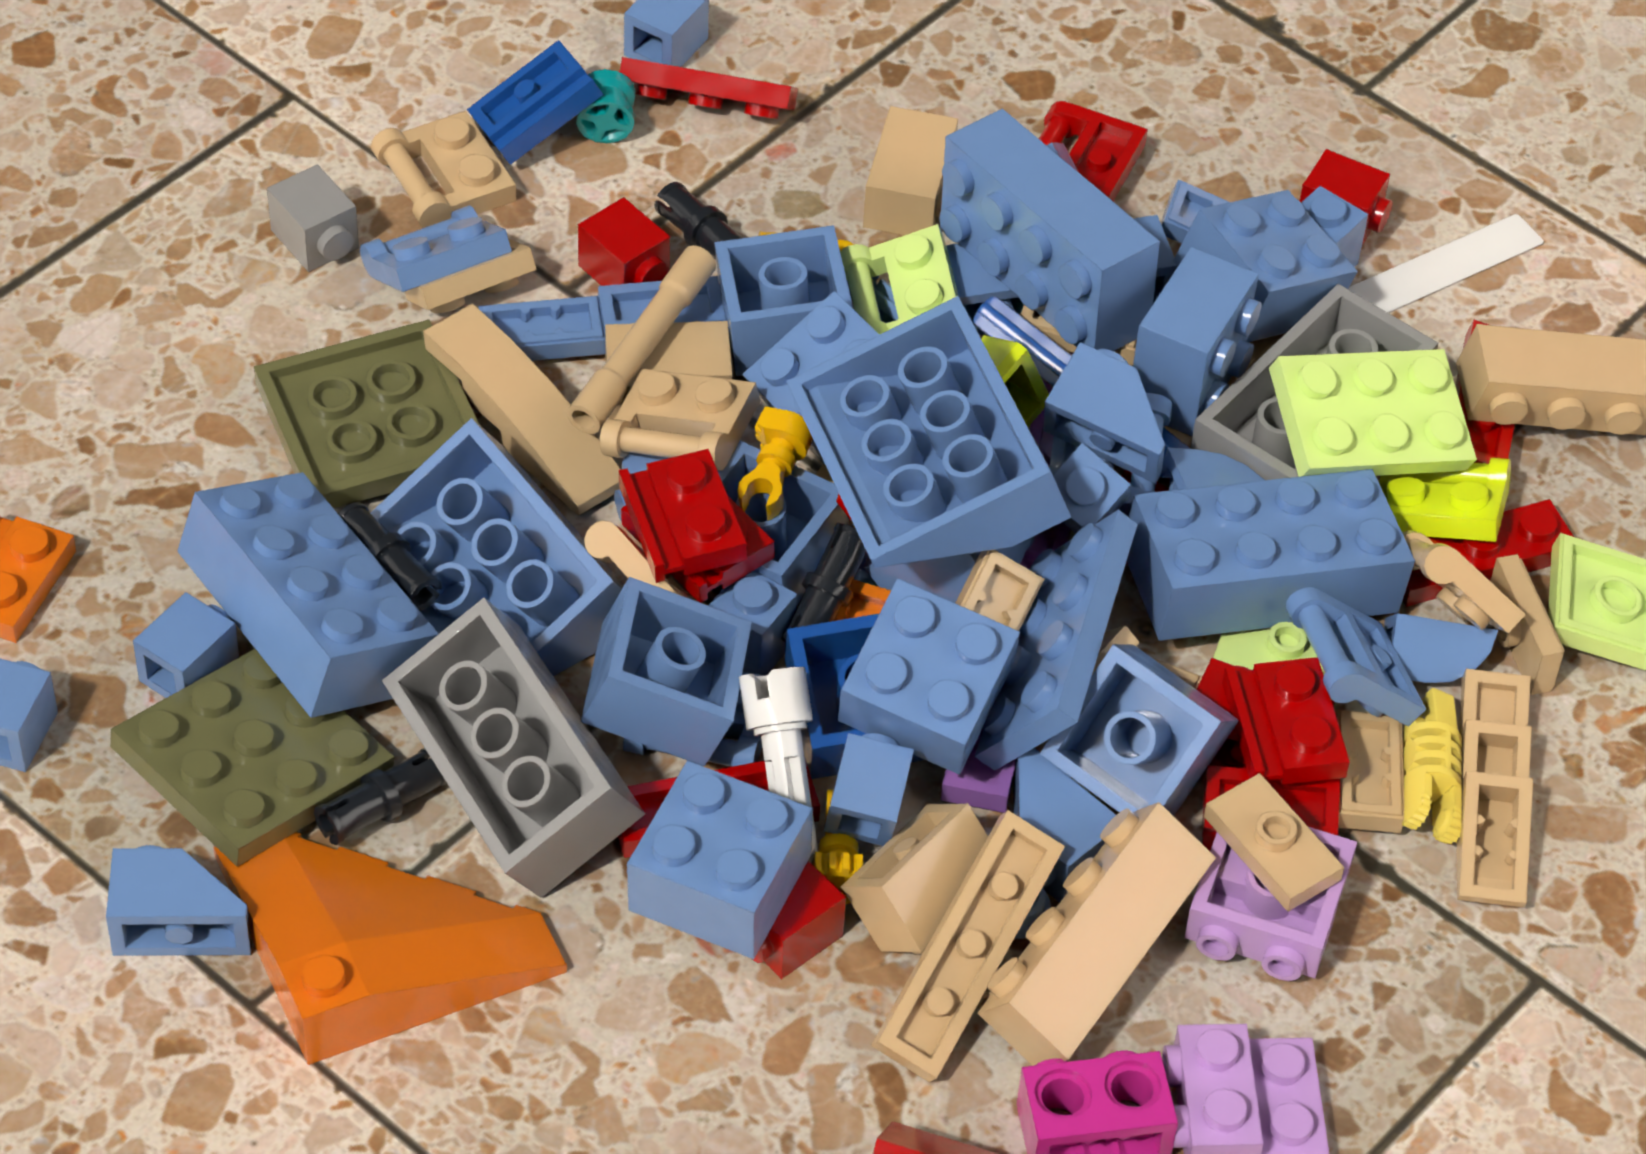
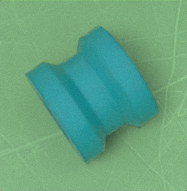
[576,69,635,143]

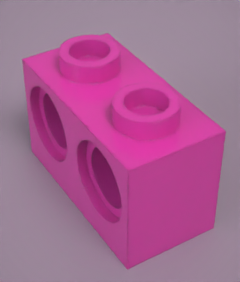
[1016,1050,1178,1154]

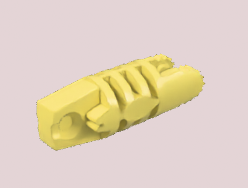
[1402,688,1462,845]

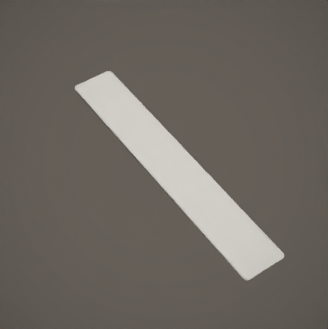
[1348,214,1544,313]

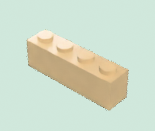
[1456,324,1646,435]
[978,802,1216,1066]

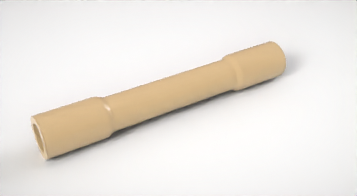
[567,246,716,434]

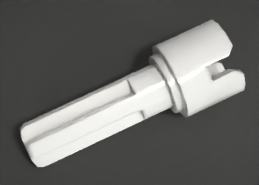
[739,667,818,855]

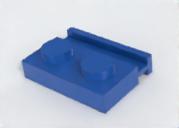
[467,40,603,165]

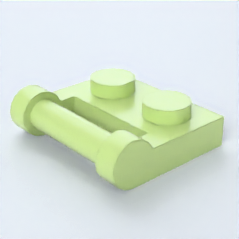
[840,224,958,334]

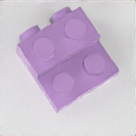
[1185,827,1357,981]
[1162,1024,1329,1154]

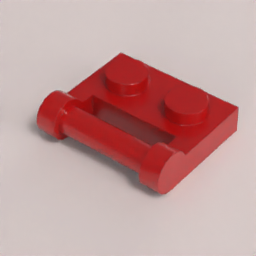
[1038,101,1148,202]

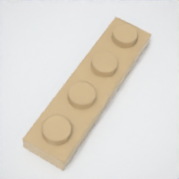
[871,810,1065,1082]

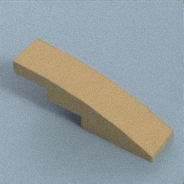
[423,303,621,516]
[1456,669,1533,908]

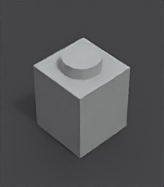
[267,164,359,272]

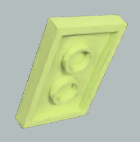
[1269,349,1477,477]

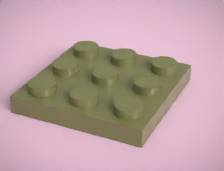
[254,319,479,508]
[110,649,395,867]

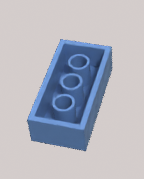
[940,108,1160,351]
[1127,469,1415,641]
[177,472,439,718]

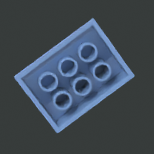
[786,296,1071,568]
[371,418,624,676]

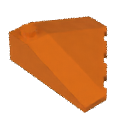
[213,832,567,1065]

